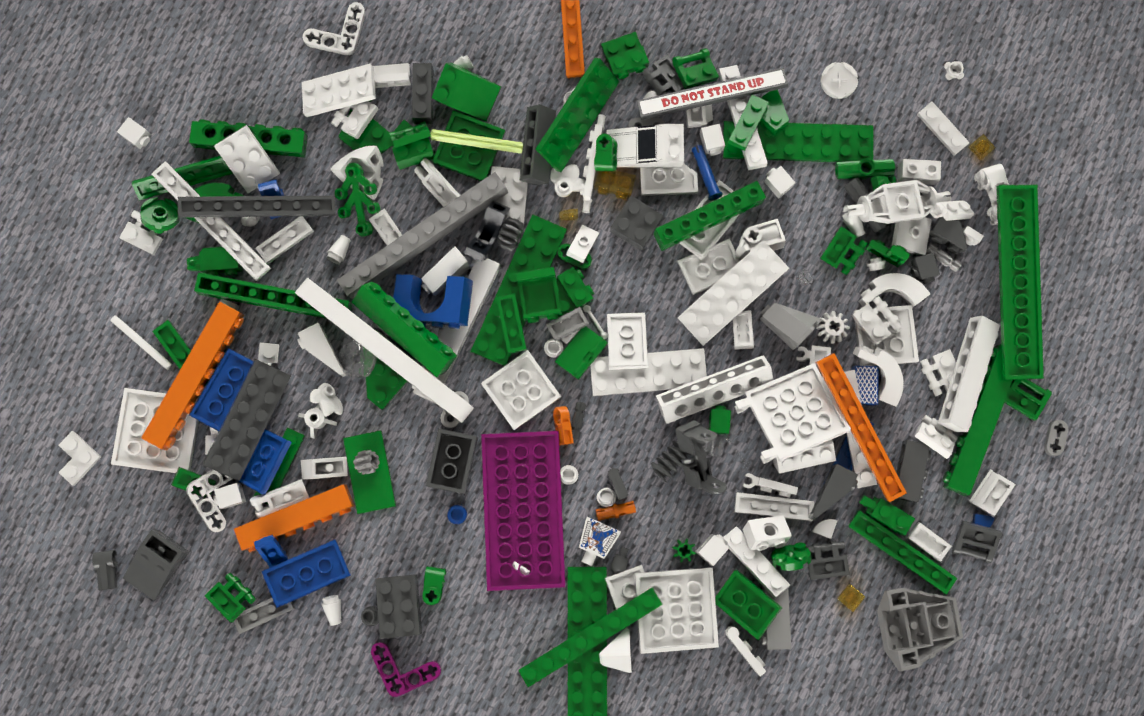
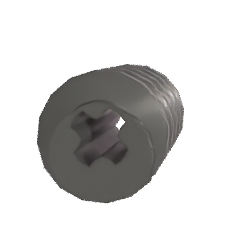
[651,440,694,483]

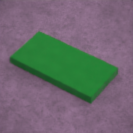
[343,430,396,514]

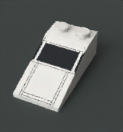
[607,124,684,167]

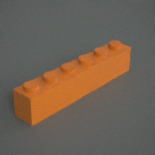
[234,484,355,553]

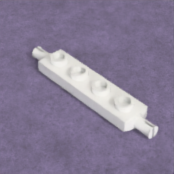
[580,114,606,213]

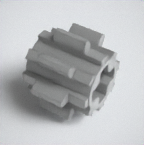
[353,450,380,474]

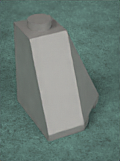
[760,303,822,350]

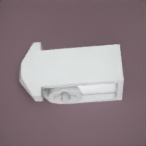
[735,219,786,260]

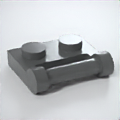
[952,520,1002,563]

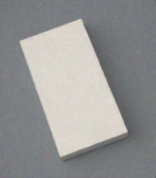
[680,180,740,261]

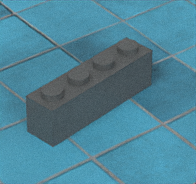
[519,104,556,185]

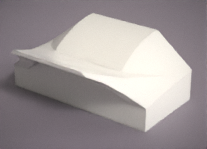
[685,104,713,128]

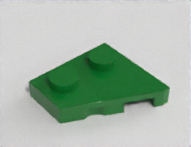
[761,89,789,134]

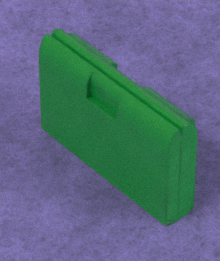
[555,326,608,380]

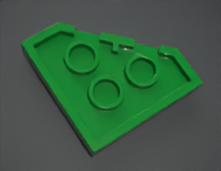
[364,330,407,411]

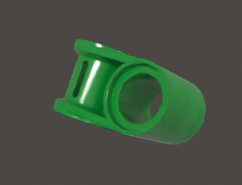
[594,133,618,171]
[422,566,446,605]

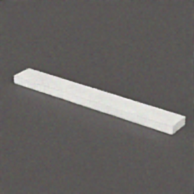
[152,161,271,281]

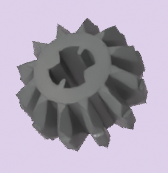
[497,217,524,251]

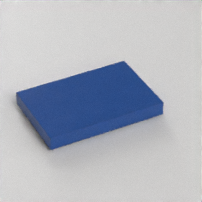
[237,429,292,495]

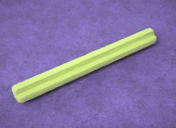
[430,129,523,153]

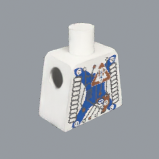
[579,517,621,566]

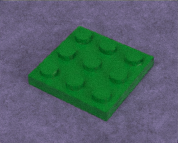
[432,111,506,181]

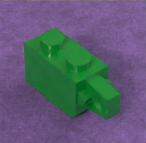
[187,247,243,276]
[858,495,915,535]

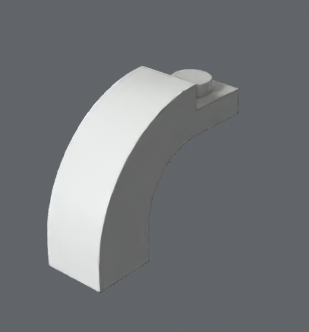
[858,273,930,308]
[853,346,903,407]

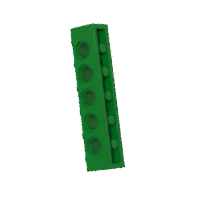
[189,119,308,158]
[653,181,766,251]

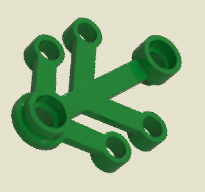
[335,163,380,237]

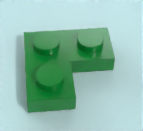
[865,239,910,268]

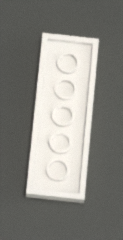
[678,240,789,346]
[590,348,707,396]

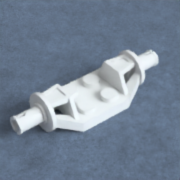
[843,180,951,224]

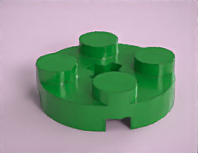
[140,197,180,234]
[771,542,811,571]

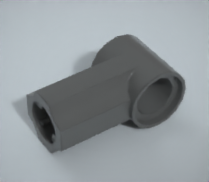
[92,550,118,591]

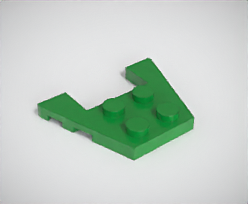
[339,100,413,154]

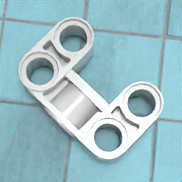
[974,164,1009,225]

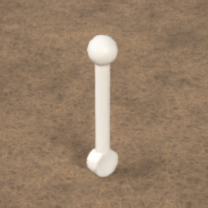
[583,305,608,339]

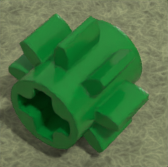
[672,538,696,562]

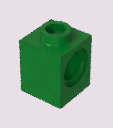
[708,406,731,435]

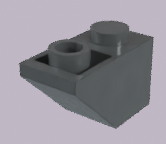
[929,217,967,254]

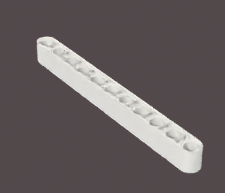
[295,278,474,423]

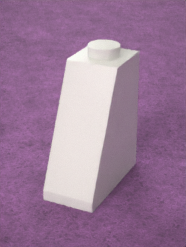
[421,246,470,296]

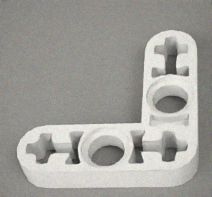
[303,2,365,55]
[186,469,233,532]

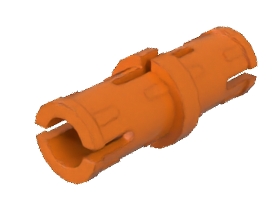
[595,501,636,521]

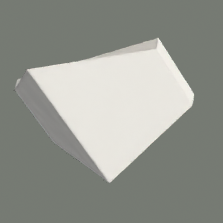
[599,627,632,673]

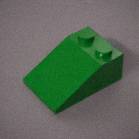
[432,62,502,121]

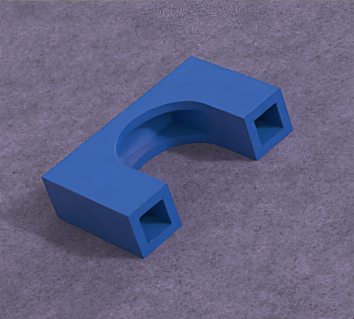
[393,274,473,329]

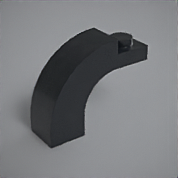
[464,200,510,261]

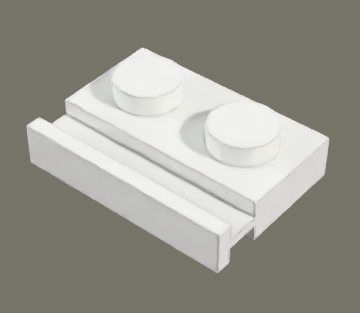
[969,469,1016,518]

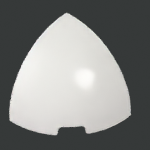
[331,146,384,200]

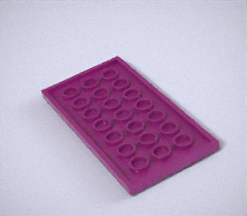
[481,431,565,591]

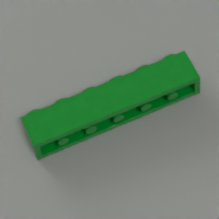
[351,282,457,377]

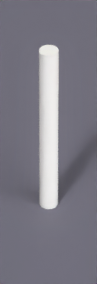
[111,315,172,370]

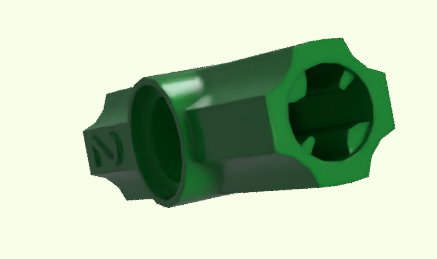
[835,158,895,180]

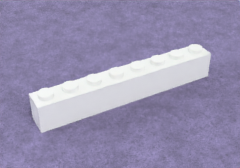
[412,258,501,403]

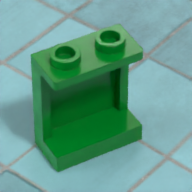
[516,267,562,323]

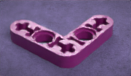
[371,642,441,697]

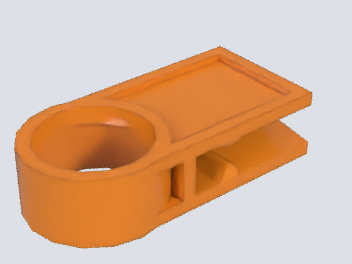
[553,406,574,446]

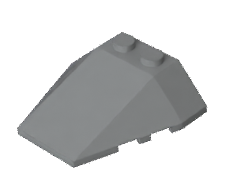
[877,588,963,671]

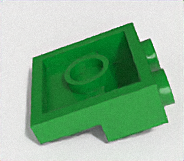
[601,31,649,79]
[556,267,594,317]

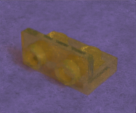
[594,171,636,200]

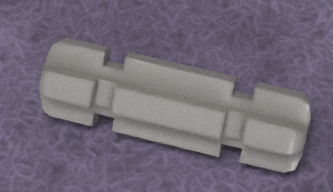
[926,244,962,272]

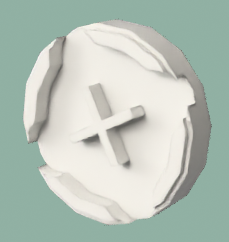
[820,62,858,99]

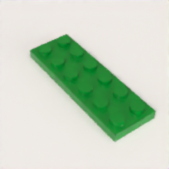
[535,58,619,172]

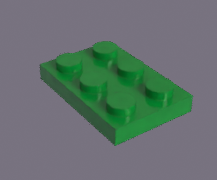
[715,570,782,640]

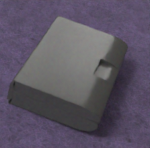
[608,468,629,500]

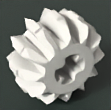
[816,311,850,344]

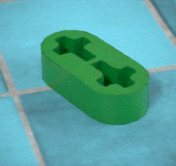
[558,243,592,270]

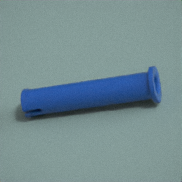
[692,145,723,201]

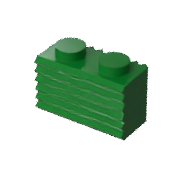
[392,137,434,170]

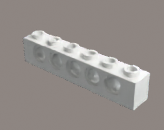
[656,355,773,424]

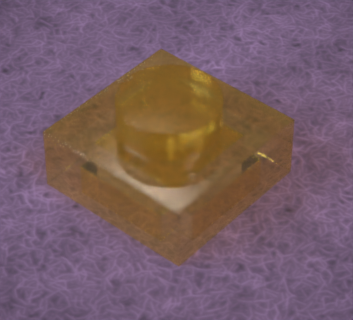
[968,134,996,161]
[837,584,865,612]

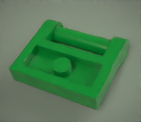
[672,48,719,89]
[389,121,431,148]
[1004,379,1052,421]

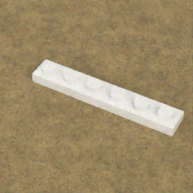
[718,65,768,170]
[844,370,877,488]

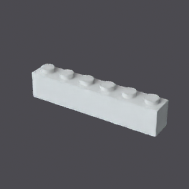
[938,316,1000,432]

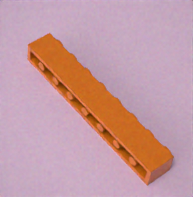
[141,301,244,450]

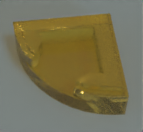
[559,209,578,220]

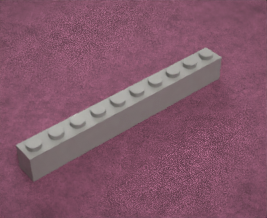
[337,172,508,299]

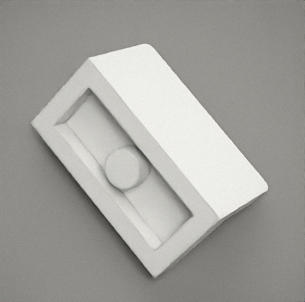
[373,63,411,88]

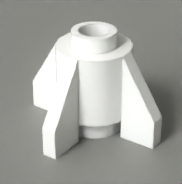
[298,403,337,439]

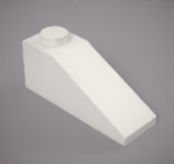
[297,323,346,377]

